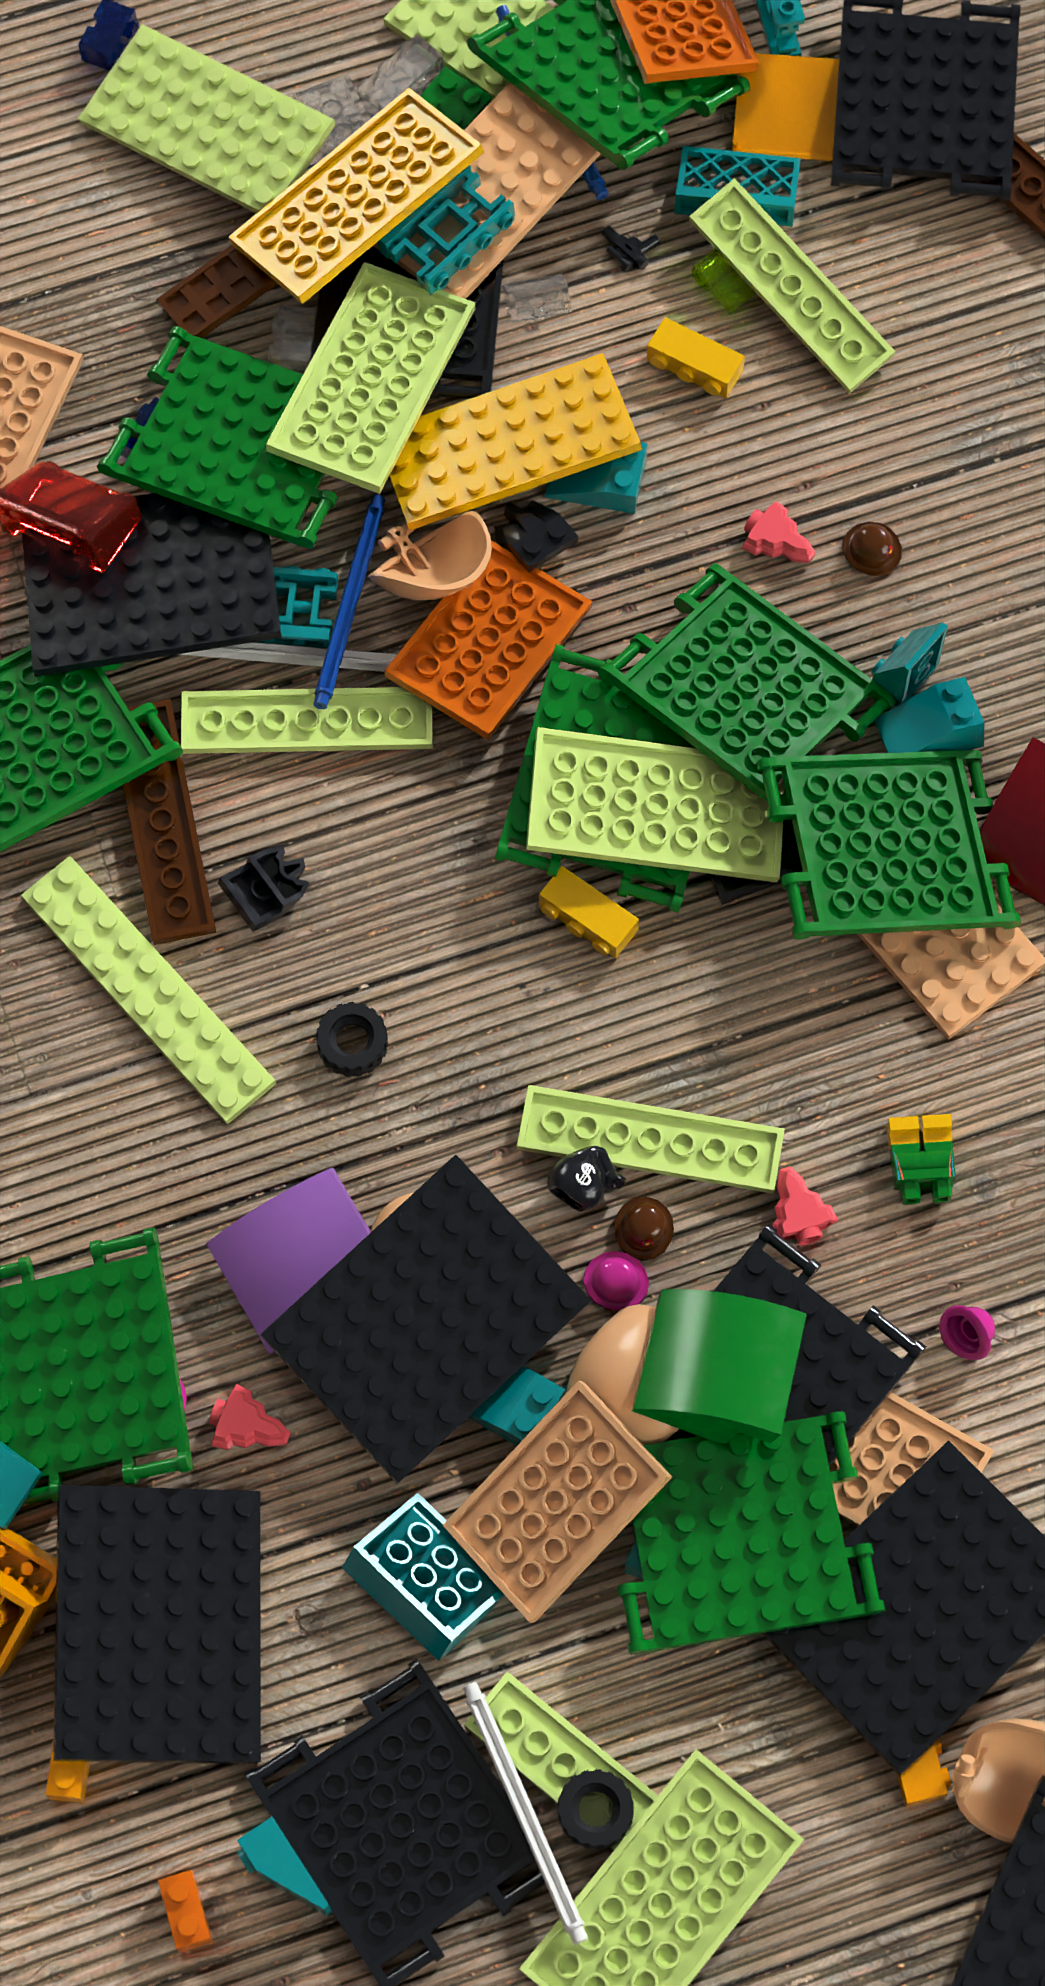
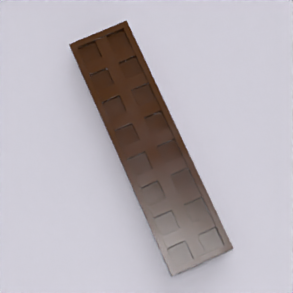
[156,245,278,338]

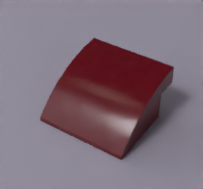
[979,737,1045,906]

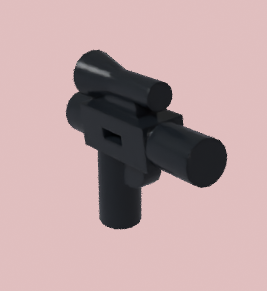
[602,226,660,272]

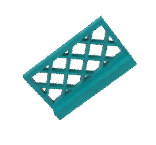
[674,146,801,226]

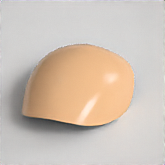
[368,511,492,600]
[566,1304,679,1445]
[952,1718,1045,1843]

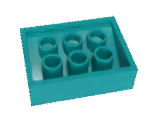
[342,1493,505,1661]

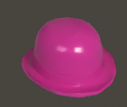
[583,1251,649,1311]
[939,1305,995,1360]

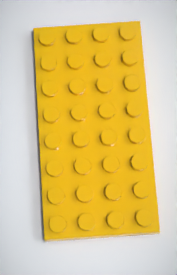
[228,88,485,304]
[389,353,642,531]

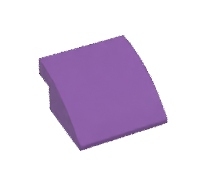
[206,1168,371,1355]

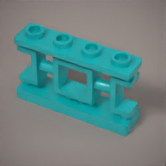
[754,0,805,56]
[378,165,515,295]
[256,566,339,648]

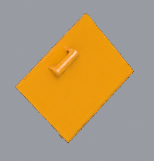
[732,53,839,161]

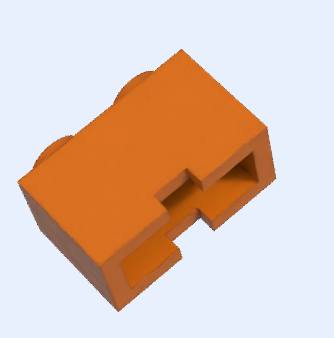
[158,1870,213,1953]

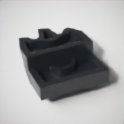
[494,500,578,573]
[218,845,309,932]

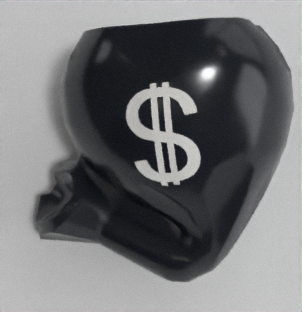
[547,1146,626,1212]

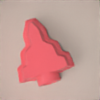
[742,501,815,563]
[772,1166,838,1246]
[209,1384,291,1450]

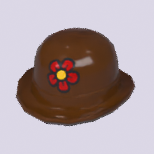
[842,521,902,576]
[614,1196,674,1261]

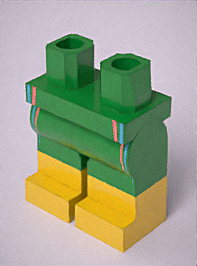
[886,1114,956,1205]

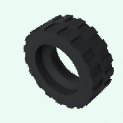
[316,1002,388,1077]
[558,1769,634,1850]

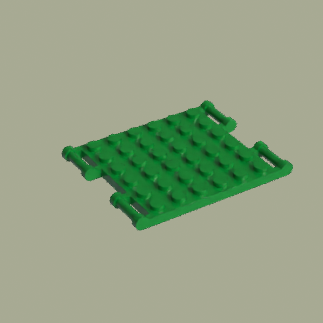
[467,0,750,170]
[97,326,338,549]
[598,563,895,806]
[0,644,183,852]
[494,644,695,913]
[756,750,1021,940]
[0,1227,193,1505]
[617,1411,885,1655]

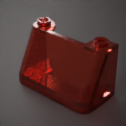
[0,461,143,573]

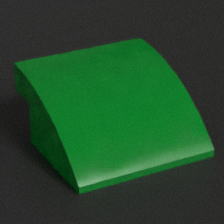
[632,1289,807,1445]

